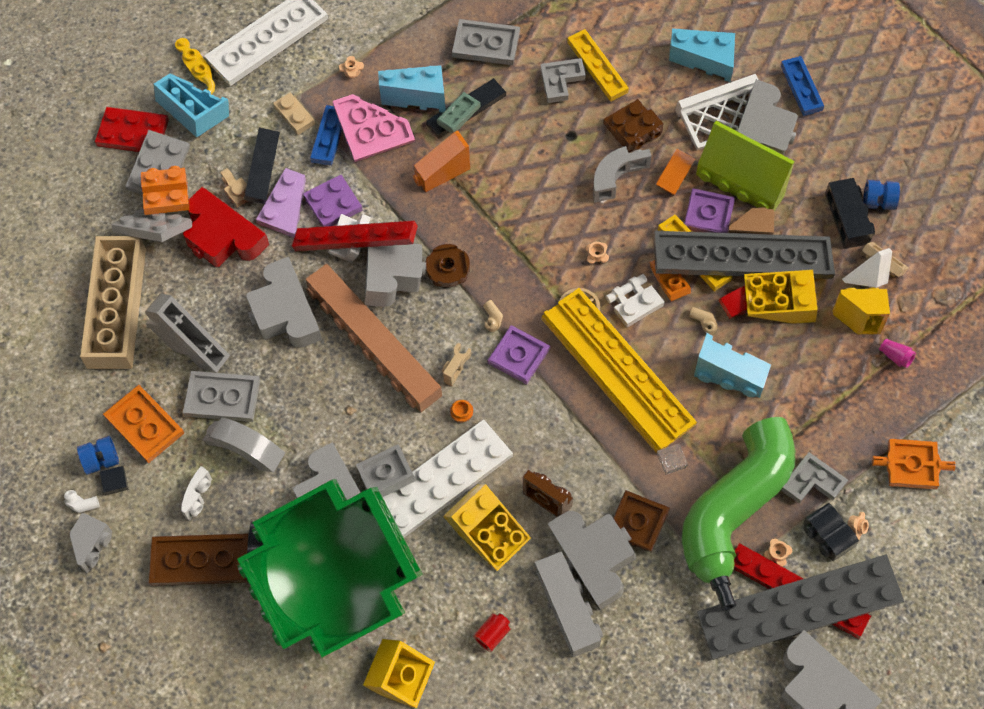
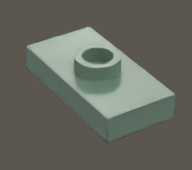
[437,92,480,133]

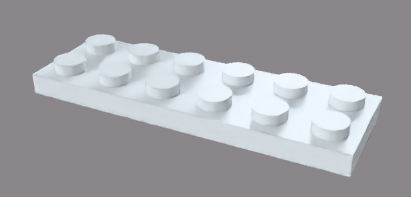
[204,0,328,86]
[383,420,513,538]

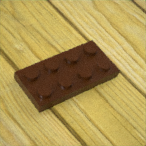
[149,533,249,586]

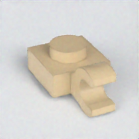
[220,168,247,208]
[442,343,471,386]

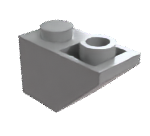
[69,513,112,573]

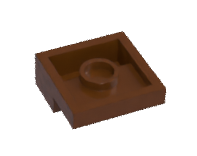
[603,99,664,153]
[523,470,573,517]

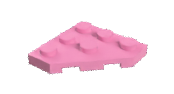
[332,94,415,162]

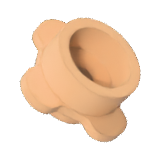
[339,56,364,78]
[586,242,609,264]
[847,512,869,540]
[764,539,792,567]

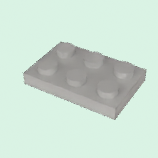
[452,19,520,65]
[125,130,190,195]
[111,208,192,242]
[183,371,260,422]

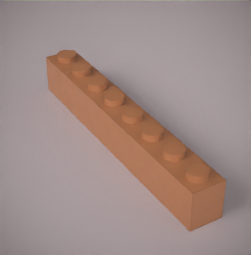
[306,264,442,412]

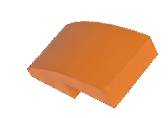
[656,149,696,196]
[649,260,691,301]

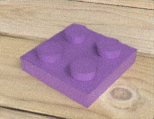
[303,175,363,227]

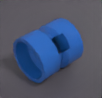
[863,179,900,210]
[77,436,119,475]

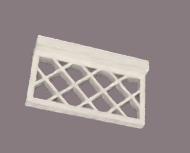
[675,74,758,151]

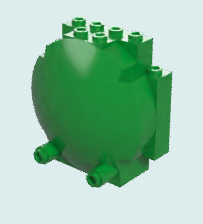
[237,479,423,658]

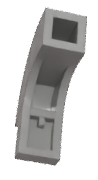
[203,417,285,473]

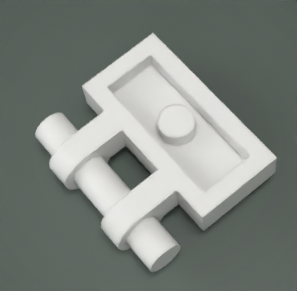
[605,274,664,327]

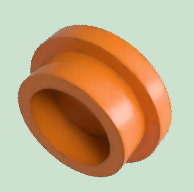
[450,400,473,423]

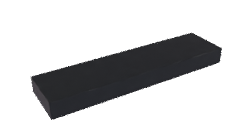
[426,78,506,139]
[244,127,280,204]

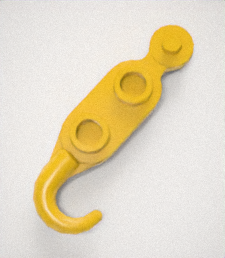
[175,38,215,95]

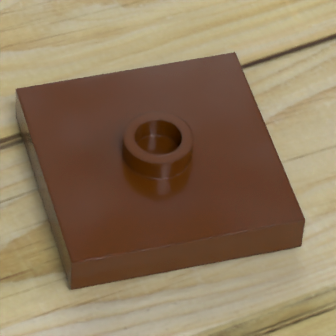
[613,490,670,553]

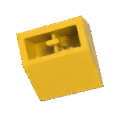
[832,287,890,335]

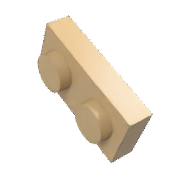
[273,92,315,135]
[862,242,909,277]

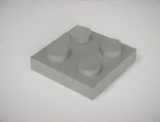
[356,444,416,497]

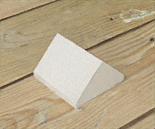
[842,248,892,288]

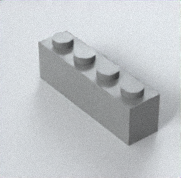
[535,551,603,657]

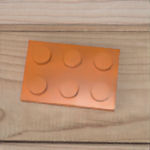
[103,385,184,464]

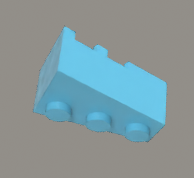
[669,28,735,83]
[378,65,446,112]
[153,74,229,137]
[694,333,771,398]

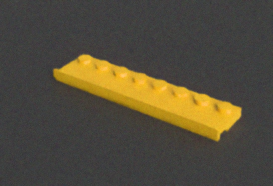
[541,288,697,454]

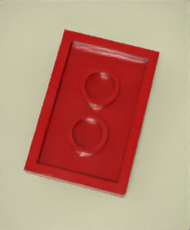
[95,107,169,152]

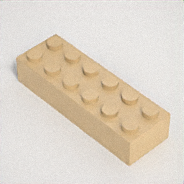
[80,236,146,369]

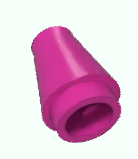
[879,339,916,368]

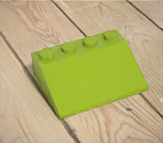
[696,121,794,211]

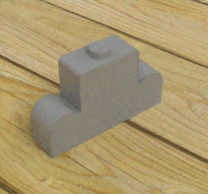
[737,79,798,155]
[364,243,426,307]
[246,257,322,348]
[145,294,230,373]
[293,442,361,500]
[548,511,636,610]
[781,630,882,709]

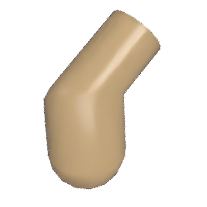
[483,300,503,332]
[689,307,718,334]

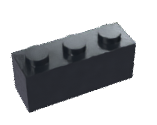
[825,178,875,249]

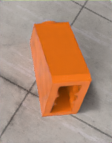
[413,130,470,192]

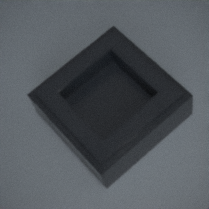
[100,466,129,496]

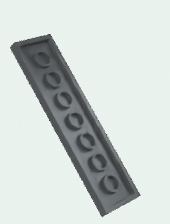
[653,231,835,279]
[697,554,904,660]

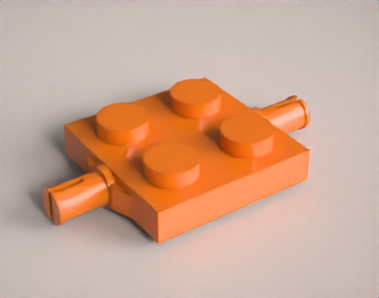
[872,439,956,490]

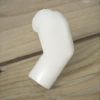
[64,490,100,513]

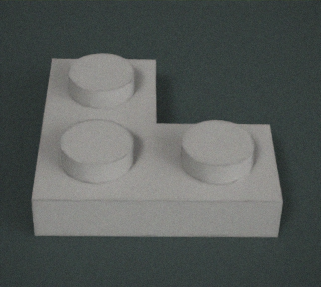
[540,58,585,103]
[781,452,848,504]

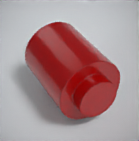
[473,613,511,652]

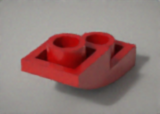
[718,286,747,319]

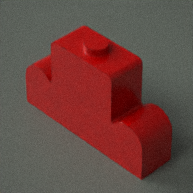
[183,186,269,267]

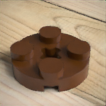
[426,244,470,287]

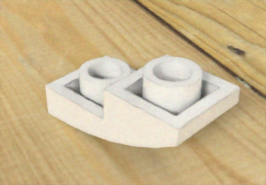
[181,466,212,521]

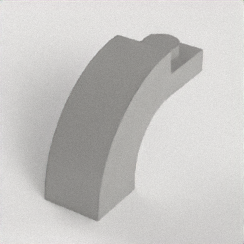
[593,146,652,203]

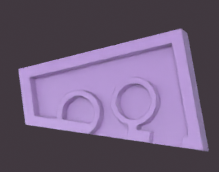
[256,168,306,238]

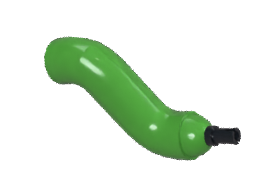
[682,417,796,611]

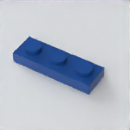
[780,56,824,116]
[310,105,342,166]

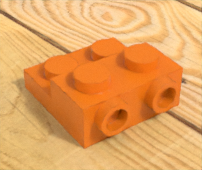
[141,166,189,215]

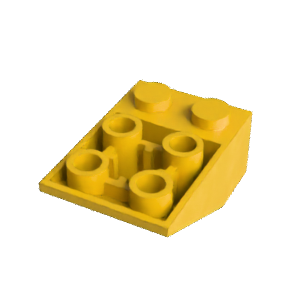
[744,270,817,324]
[443,484,531,571]

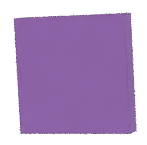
[684,188,735,233]
[487,325,550,385]

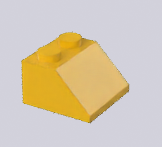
[363,639,435,708]

